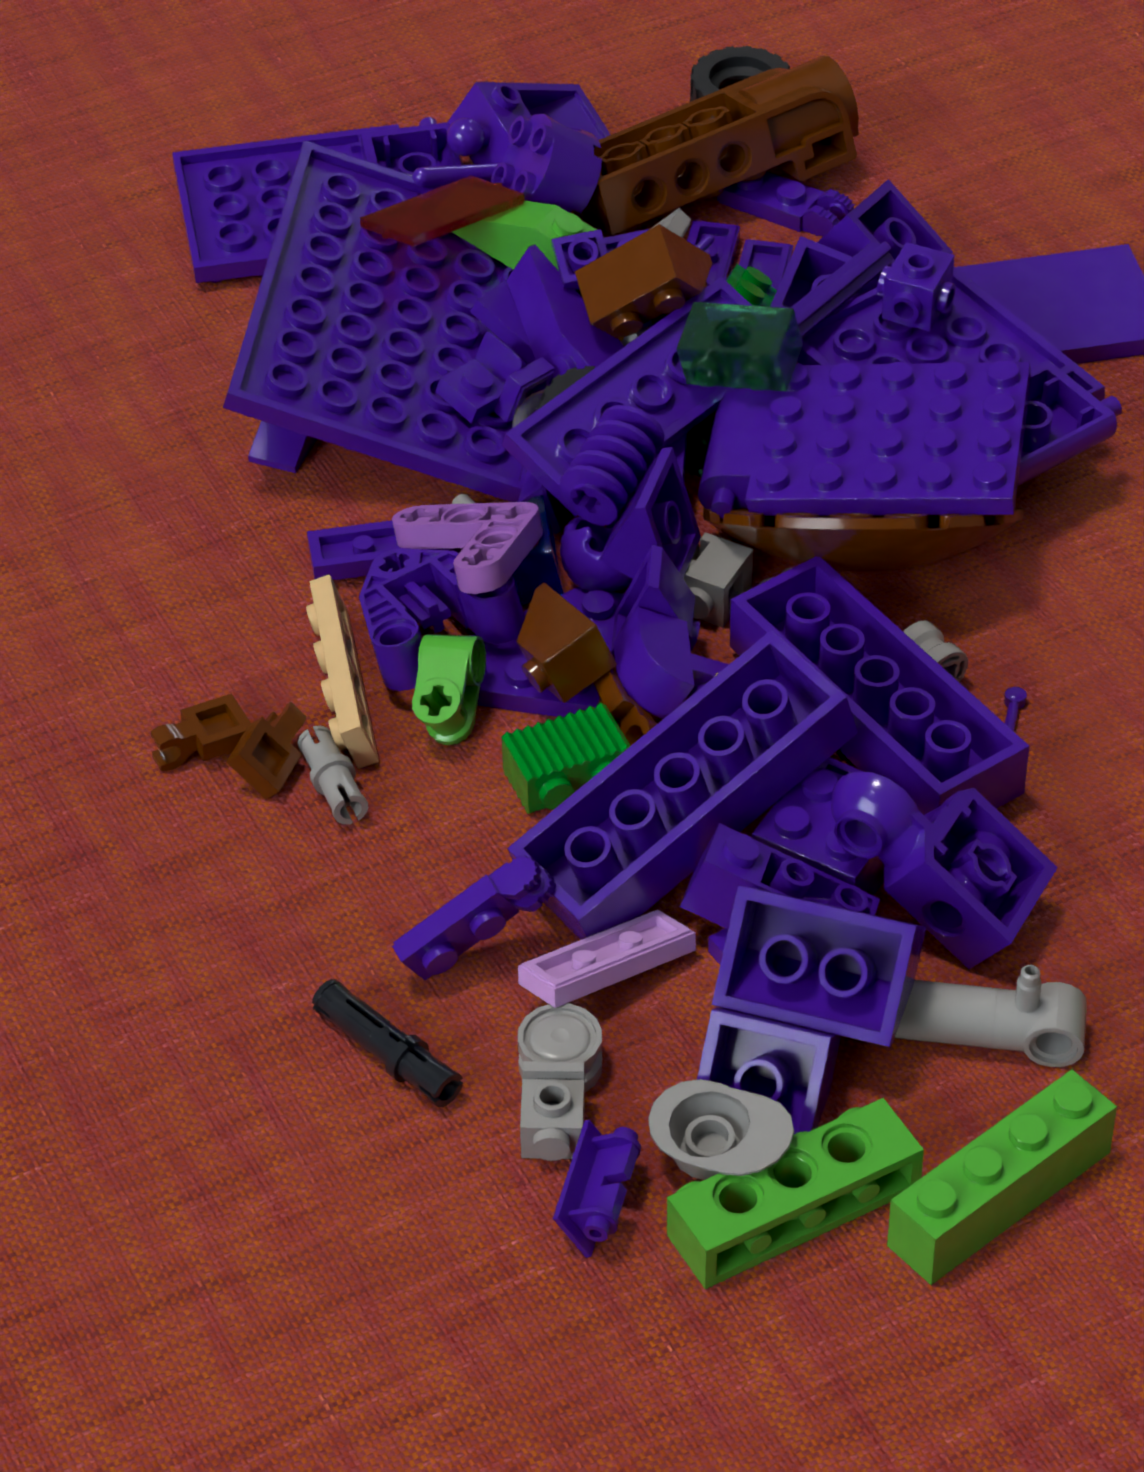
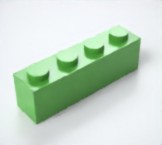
[887,1069,1117,1285]

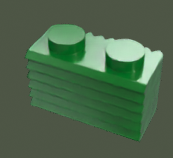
[502,702,630,814]

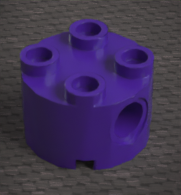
[491,114,602,213]

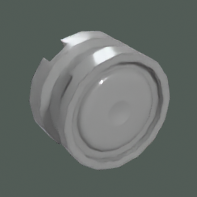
[518,1003,602,1092]

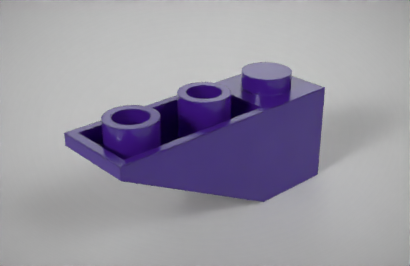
[680,823,880,929]

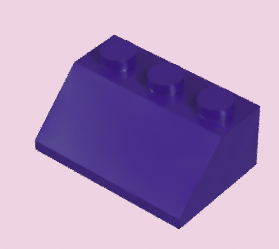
[711,885,926,1047]

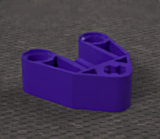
[359,548,525,691]

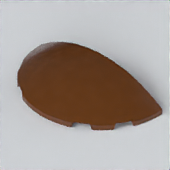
[703,507,1024,572]

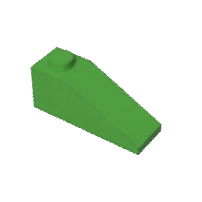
[434,191,596,271]

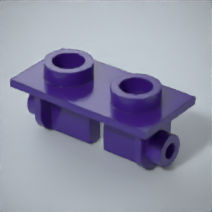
[553,1120,641,1258]

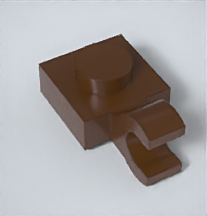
[593,667,660,746]
[151,693,251,771]
[226,702,307,799]

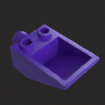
[447,82,611,192]

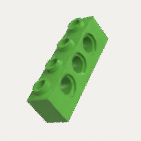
[667,1098,924,1289]

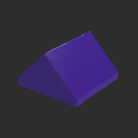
[599,447,701,579]

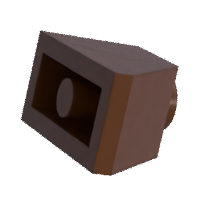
[517,583,617,703]

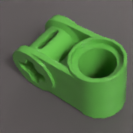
[412,634,486,745]

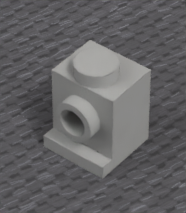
[683,532,753,628]
[520,1061,585,1161]

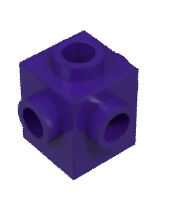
[877,242,956,331]

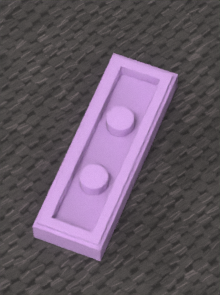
[518,909,696,1008]

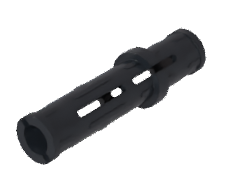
[312,979,463,1107]

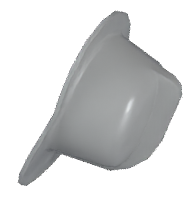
[648,1079,794,1180]

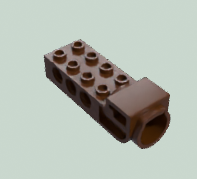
[581,56,859,235]

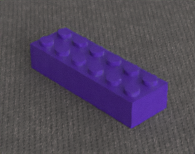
[730,557,1030,815]
[507,630,858,940]

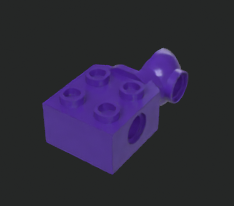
[831,771,1058,969]

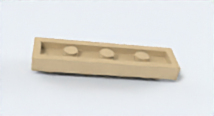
[306,574,379,769]

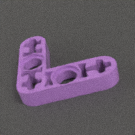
[392,502,543,594]

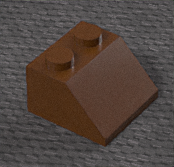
[575,224,713,338]

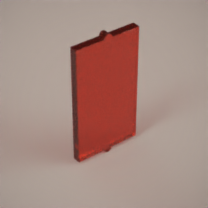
[360,175,525,247]

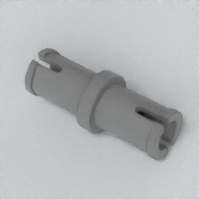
[298,726,368,824]

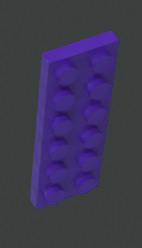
[502,277,793,517]

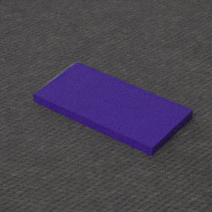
[955,244,1144,364]

